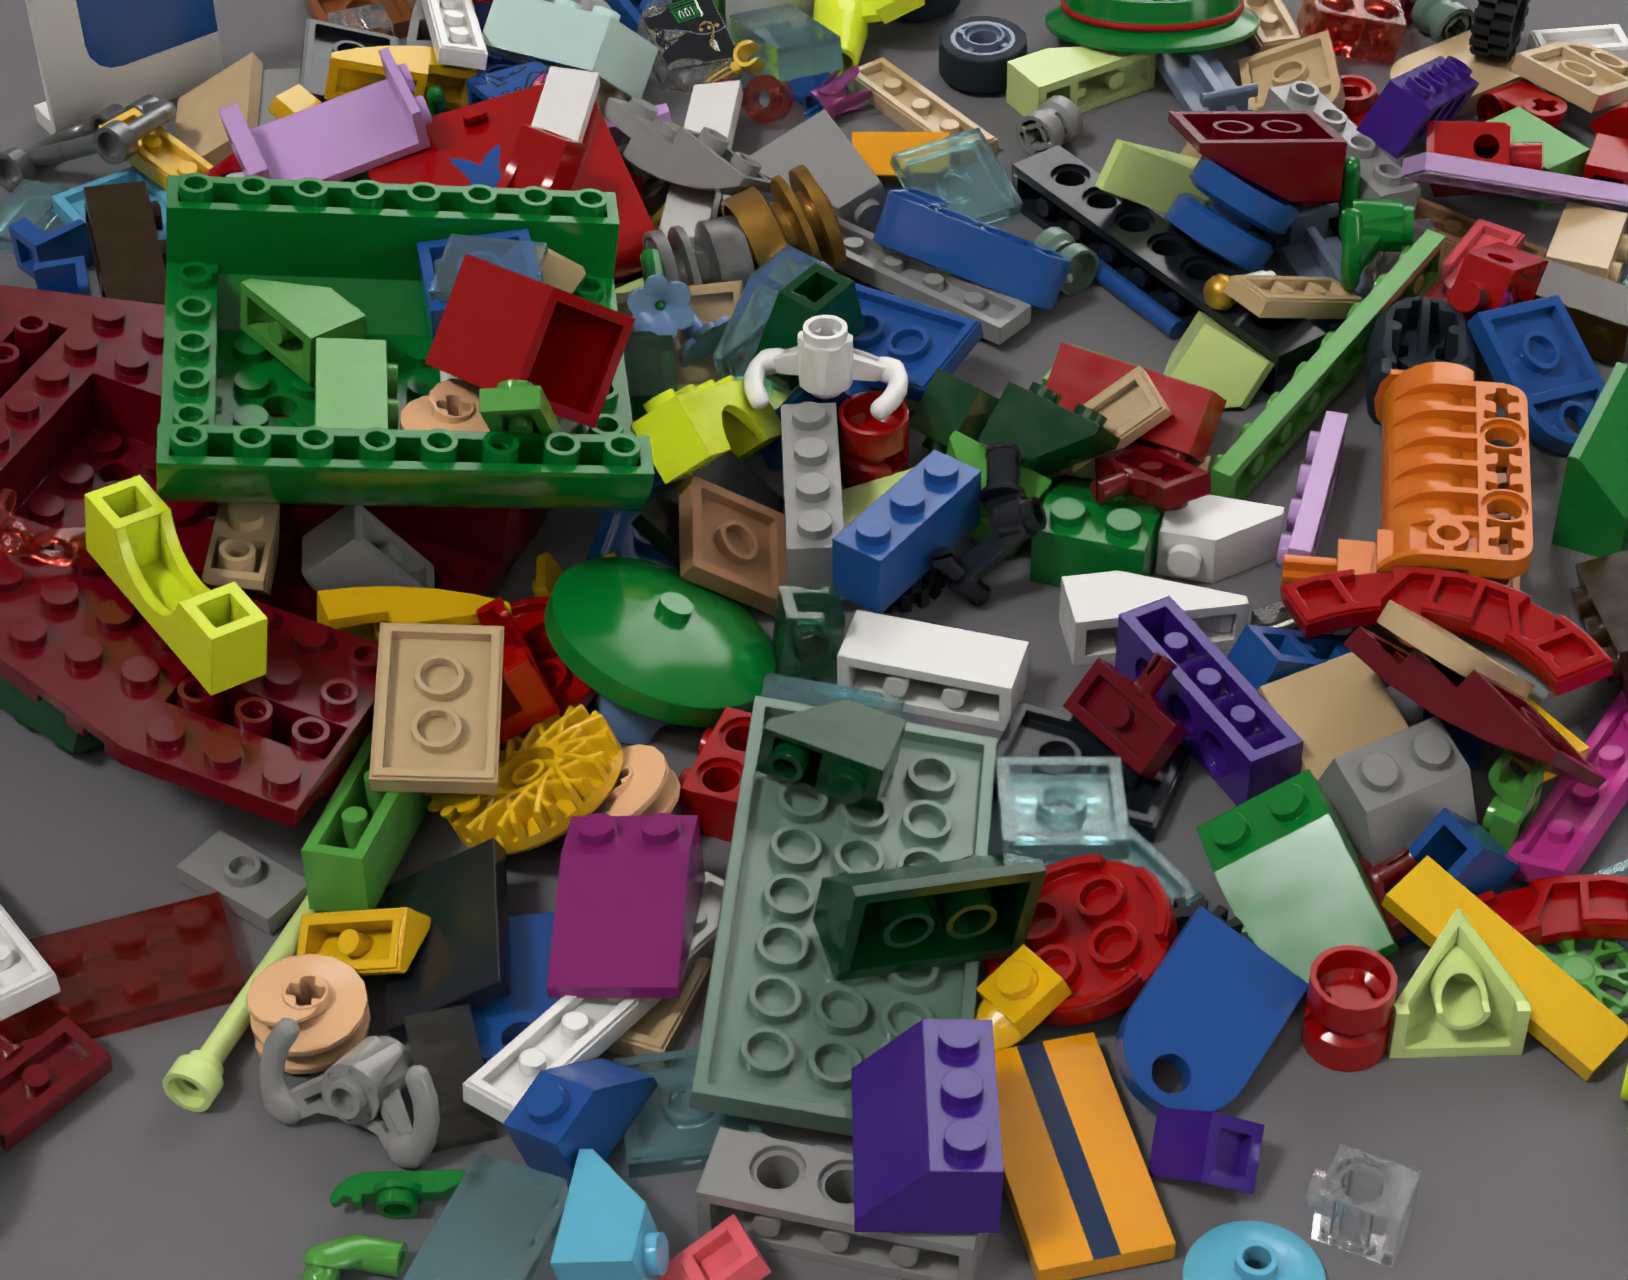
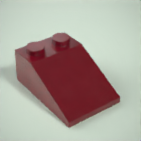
[1168,110,1348,208]

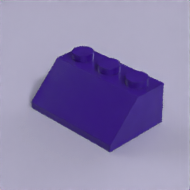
[851,1019,1004,1233]

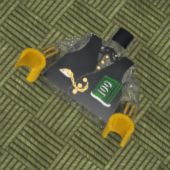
[637,0,765,94]

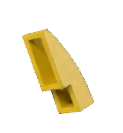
[324,46,477,110]
[317,586,512,644]

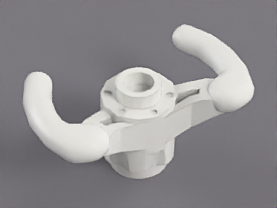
[744,315,908,420]

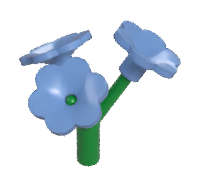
[624,249,732,388]

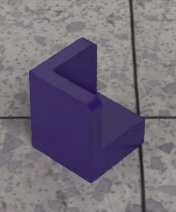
[1148,1107,1265,1194]

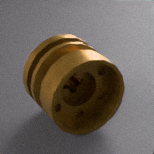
[721,164,847,299]

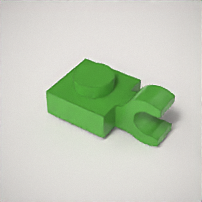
[1482,751,1544,853]

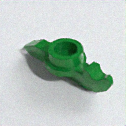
[329,1169,467,1219]

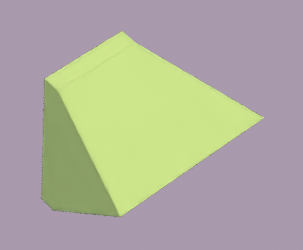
[1163,311,1275,409]
[1387,907,1531,1058]

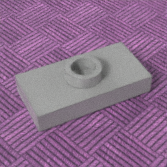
[176,830,307,935]

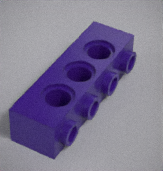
[1356,56,1480,159]
[1115,596,1304,806]

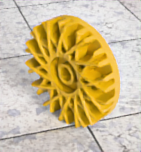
[447,704,623,855]

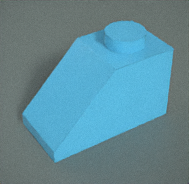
[550,1149,669,1280]

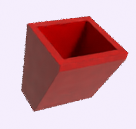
[425,253,636,429]

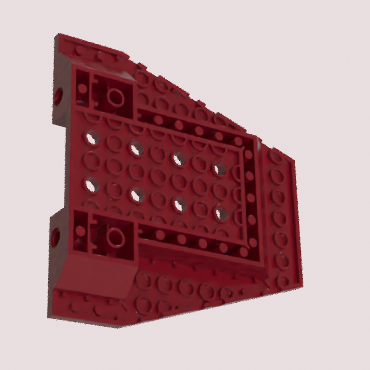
[0,285,549,828]

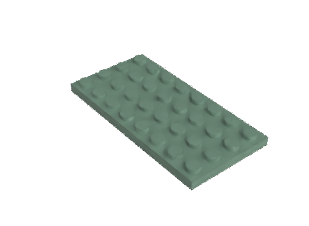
[689,695,997,1136]

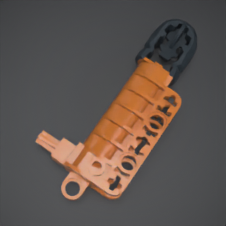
[1281,297,1533,648]

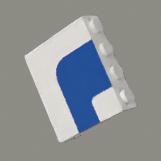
[25,0,224,135]

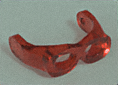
[0,488,88,566]

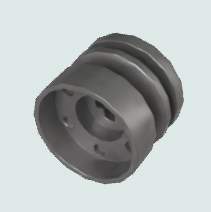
[642,215,758,323]

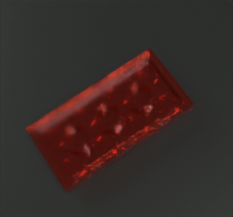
[0,892,245,1044]

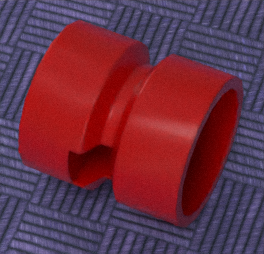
[838,391,909,488]
[1301,945,1398,1073]

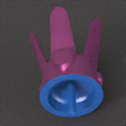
[802,64,873,119]

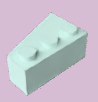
[482,0,659,99]

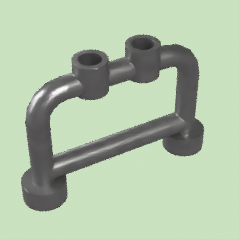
[0,94,176,191]

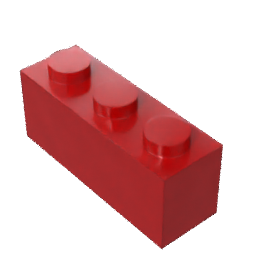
[1045,342,1227,463]

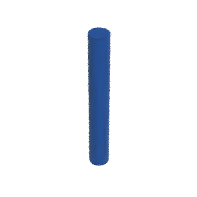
[1094,257,1186,339]

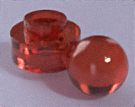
[714,75,794,123]

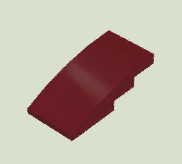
[1343,626,1606,789]

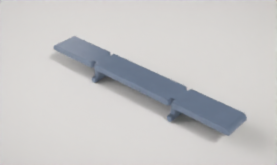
[1156,49,1372,332]

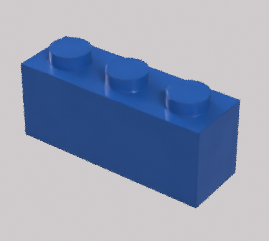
[832,450,981,614]

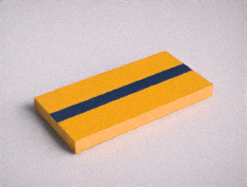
[995,1032,1176,1280]

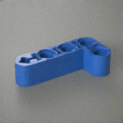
[873,188,1071,310]

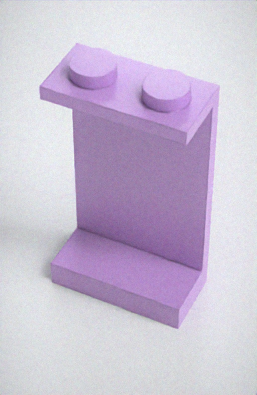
[218,47,433,181]

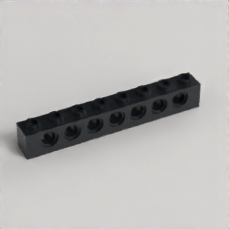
[1011,144,1327,396]

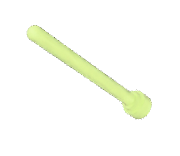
[162,895,325,1112]

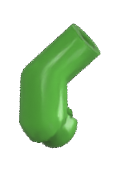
[301,1234,408,1280]

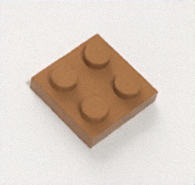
[679,474,788,616]

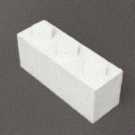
[837,610,1029,731]

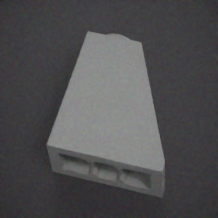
[750,109,887,229]

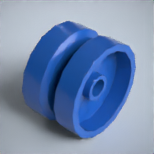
[1165,155,1299,272]

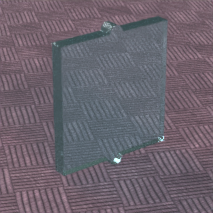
[429,234,548,302]

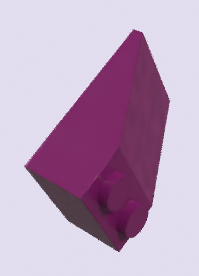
[547,813,706,998]

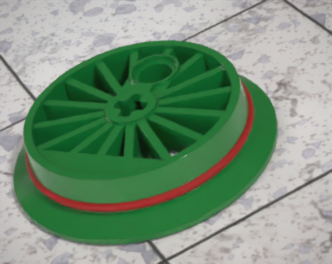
[1045,0,1259,53]

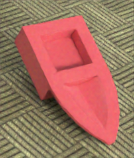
[657,1214,772,1280]

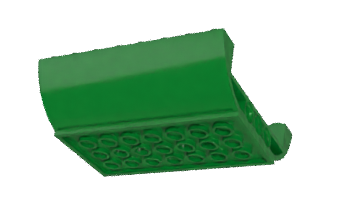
[156,173,655,511]

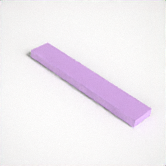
[1402,152,1628,213]

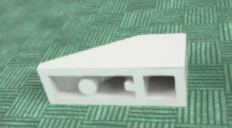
[1059,570,1249,666]

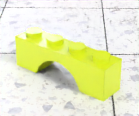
[630,375,781,484]
[85,475,268,696]

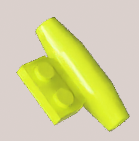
[813,0,925,77]

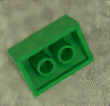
[1551,362,1628,558]

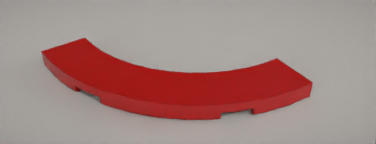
[1280,566,1613,697]
[1476,874,1628,946]

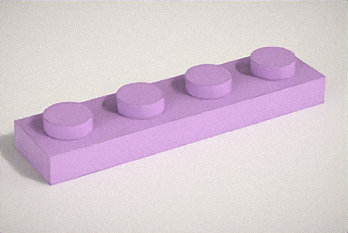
[1276,410,1348,568]

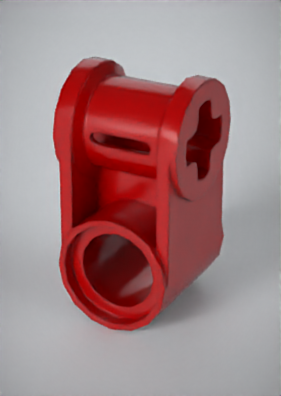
[1477,79,1568,130]

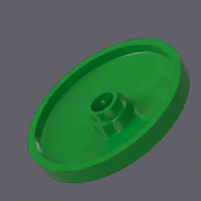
[544,556,776,727]

